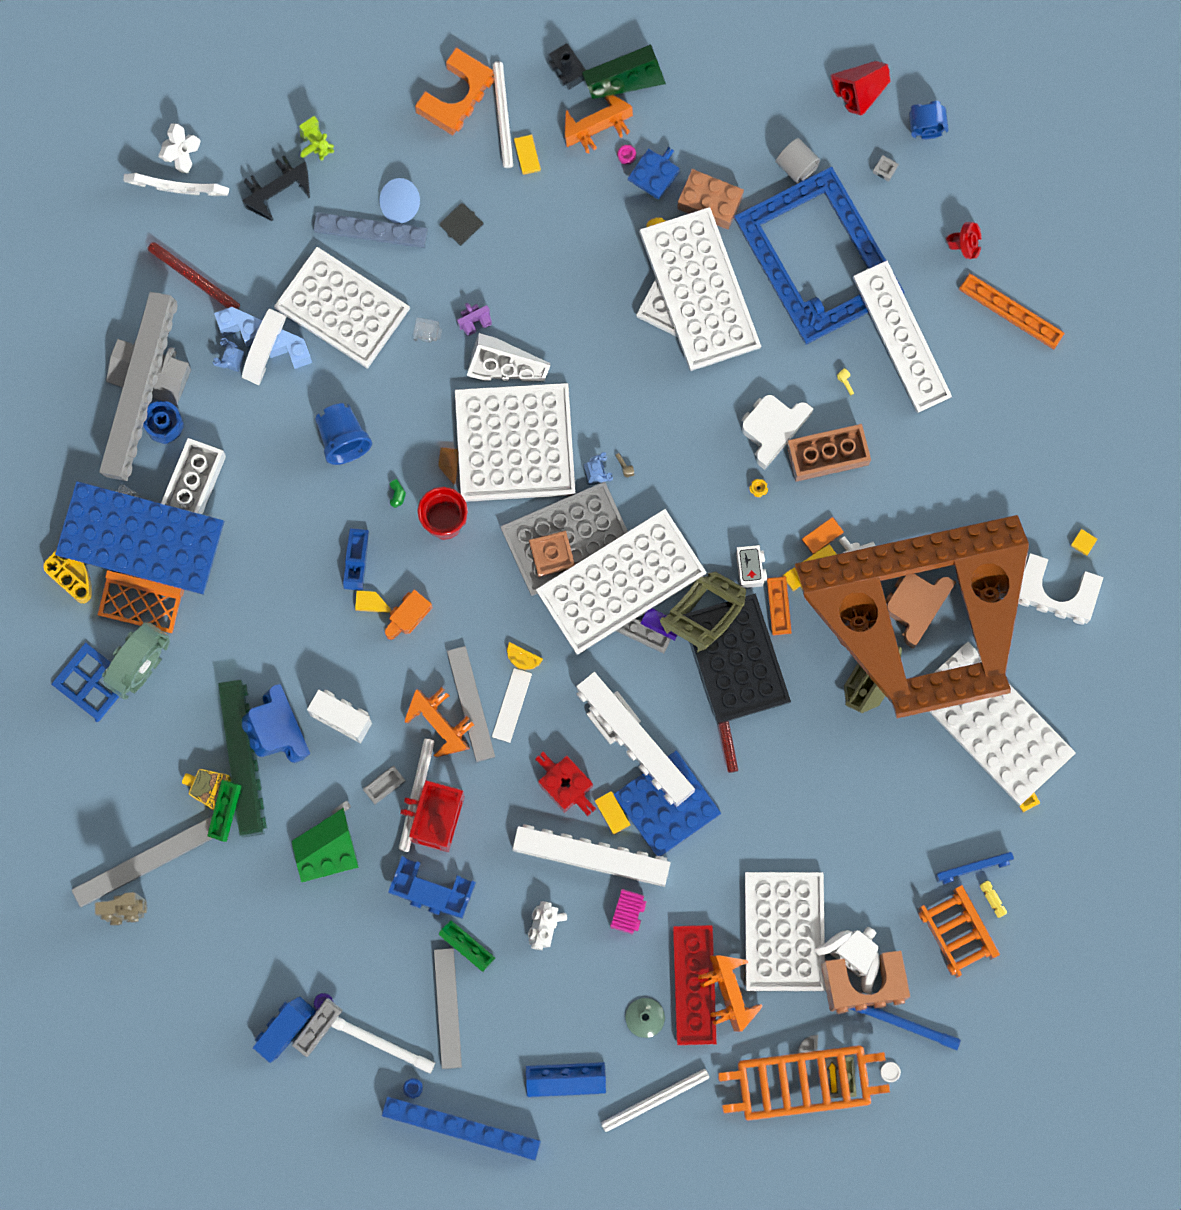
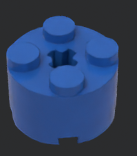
[909,101,949,139]
[143,401,184,444]

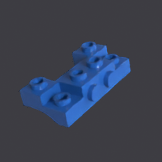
[388,856,476,919]

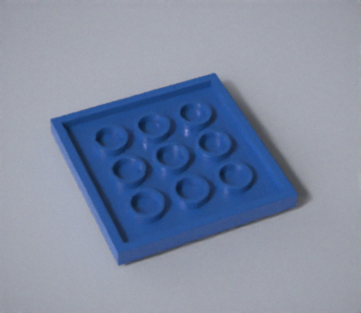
[613,750,721,856]

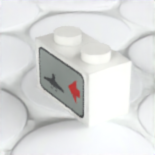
[736,545,767,588]

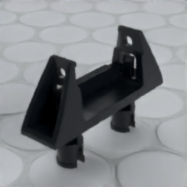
[242,156,310,221]

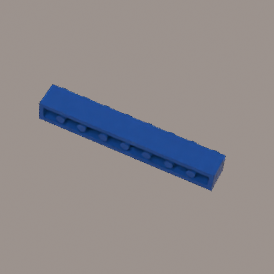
[382,1097,541,1161]

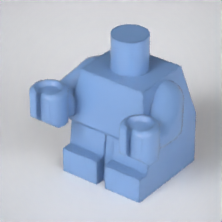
[212,338,245,372]
[584,452,613,485]

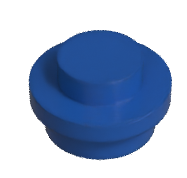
[403,1078,423,1098]

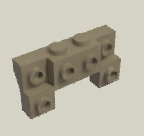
[95,892,147,925]

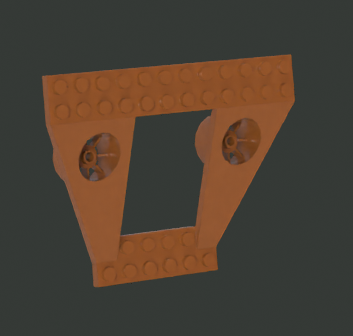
[795,515,1029,718]

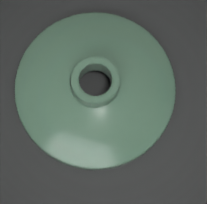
[626,998,665,1038]

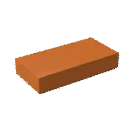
[802,517,844,555]

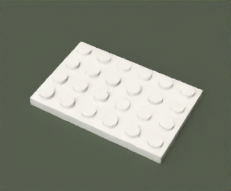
[274,247,410,369]
[745,872,825,991]

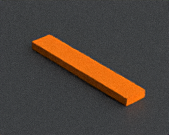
[959,273,1065,350]

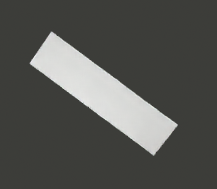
[492,668,532,743]

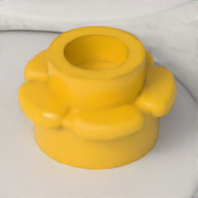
[749,479,768,497]

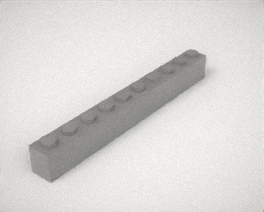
[99,292,177,481]

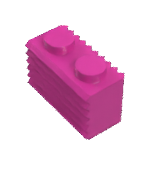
[610,889,647,935]

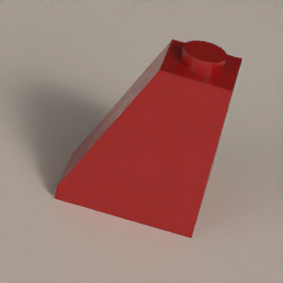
[831,61,891,115]

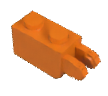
[384,589,433,641]

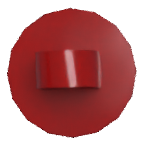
[946,222,982,259]

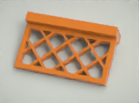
[98,570,184,633]

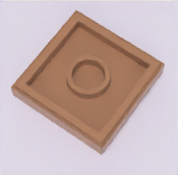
[529,531,575,578]

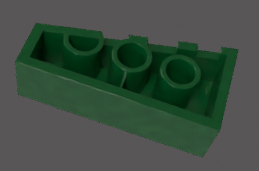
[582,44,666,99]

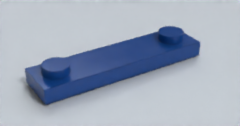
[935,852,1014,884]

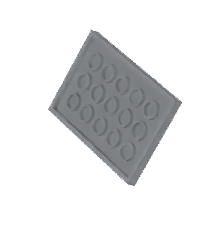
[500,482,628,596]

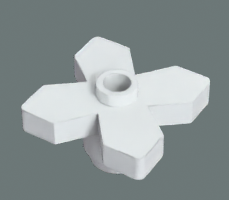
[159,124,200,173]

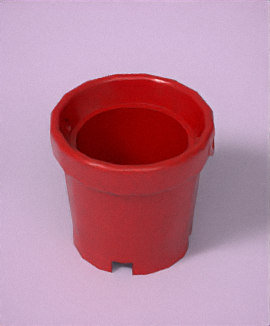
[417,487,468,540]

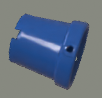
[315,403,372,465]

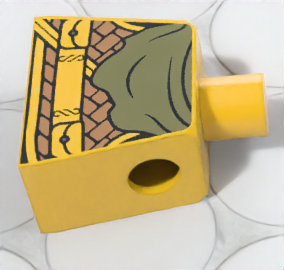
[182,769,232,811]

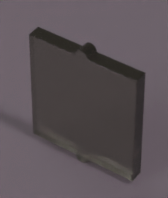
[439,203,484,246]

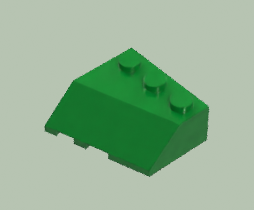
[291,807,359,883]

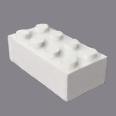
[161,438,226,514]

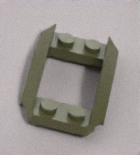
[660,572,746,652]

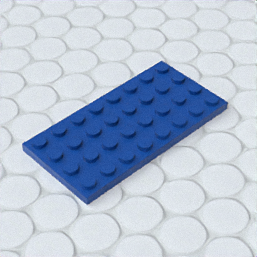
[55,481,225,595]

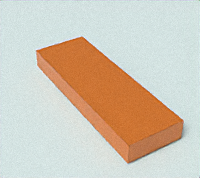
[767,576,792,636]

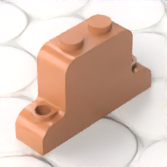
[886,574,956,649]

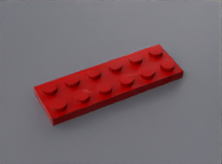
[673,925,717,1046]

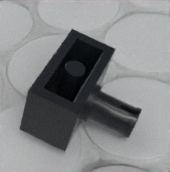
[548,43,586,90]

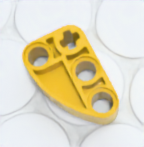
[43,549,92,604]

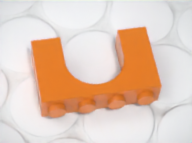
[415,48,495,135]

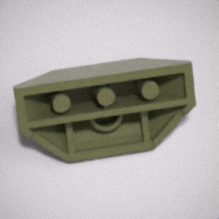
[844,646,902,713]

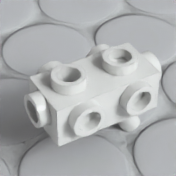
[528,901,567,950]

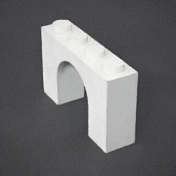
[1019,553,1104,625]

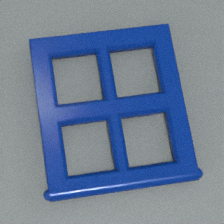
[51,642,119,722]

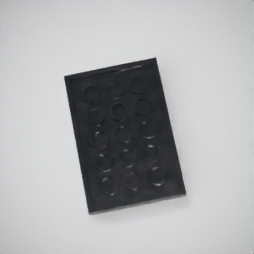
[683,593,791,725]

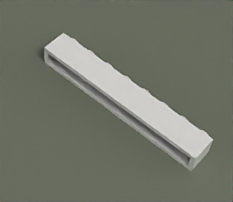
[576,672,695,807]
[513,824,671,887]

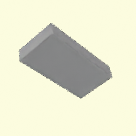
[363,765,405,805]

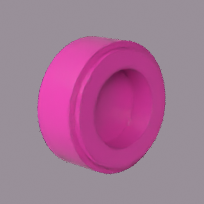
[618,145,636,165]

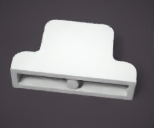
[741,395,813,470]

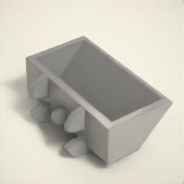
[106,339,191,406]

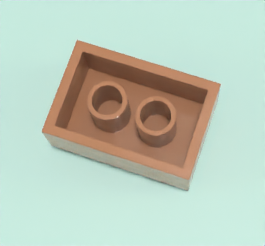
[677,169,744,230]

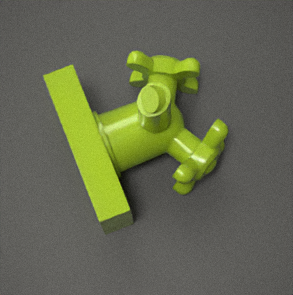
[299,116,334,161]

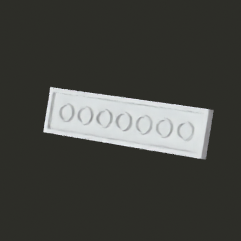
[853,261,952,413]

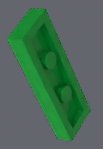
[207,780,242,842]
[438,920,495,972]

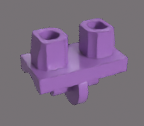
[457,302,492,336]

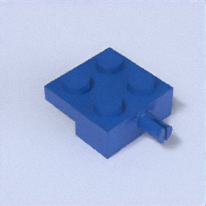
[628,147,679,200]

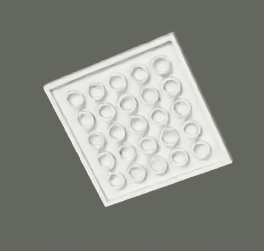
[455,383,575,502]

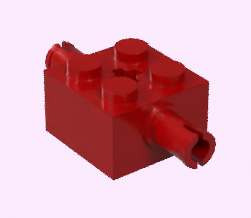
[535,751,596,817]

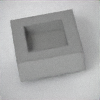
[873,155,899,182]

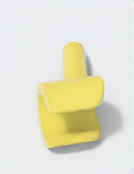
[837,368,854,396]

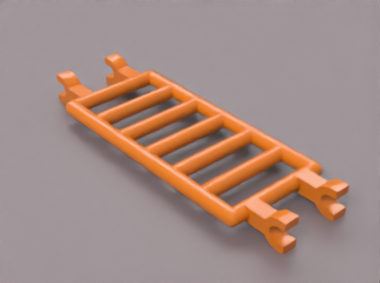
[718,1045,890,1120]

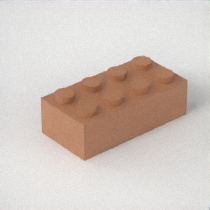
[786,424,871,482]

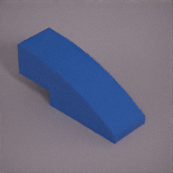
[343,528,369,591]

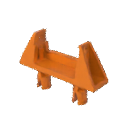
[565,95,633,153]
[405,687,475,757]
[698,955,762,1032]

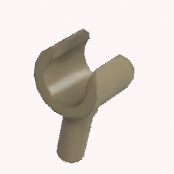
[615,453,634,477]

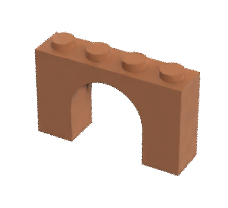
[821,951,910,1014]

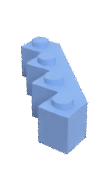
[214,307,312,369]

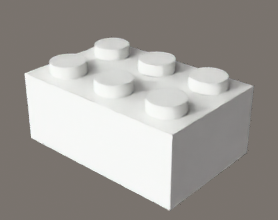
[307,690,372,744]

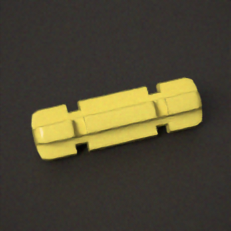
[980,881,1007,918]

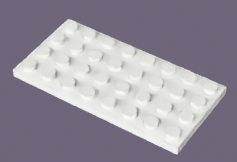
[639,207,761,371]
[536,509,707,655]
[929,642,1076,806]

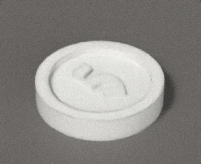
[880,1062,901,1082]

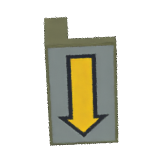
[825,1057,857,1099]

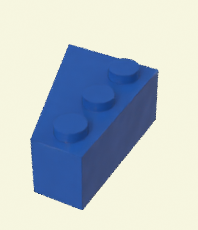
[253,996,317,1063]

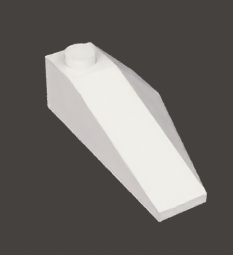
[467,333,550,381]

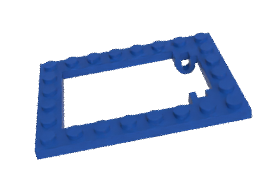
[734,167,905,345]

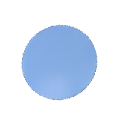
[380,178,420,223]

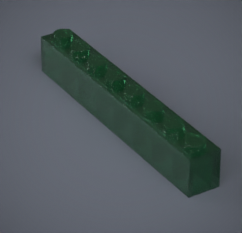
[218,680,267,838]

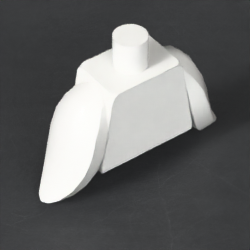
[814,927,880,995]

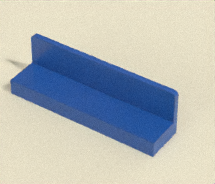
[526,1062,606,1097]

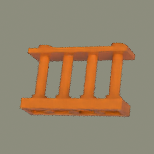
[918,885,1000,978]

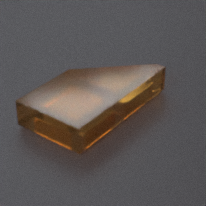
[438,447,459,485]

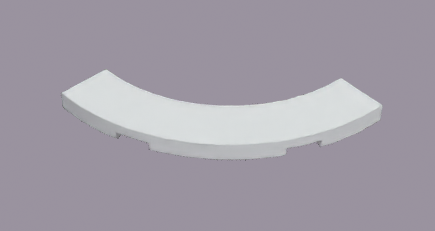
[123,173,229,196]

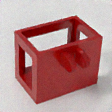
[400,780,465,853]

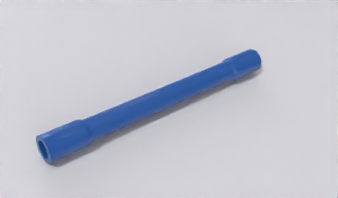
[851,1006,961,1050]

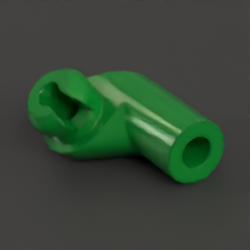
[389,479,406,508]

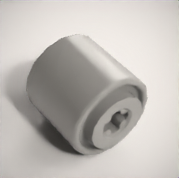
[776,138,820,183]

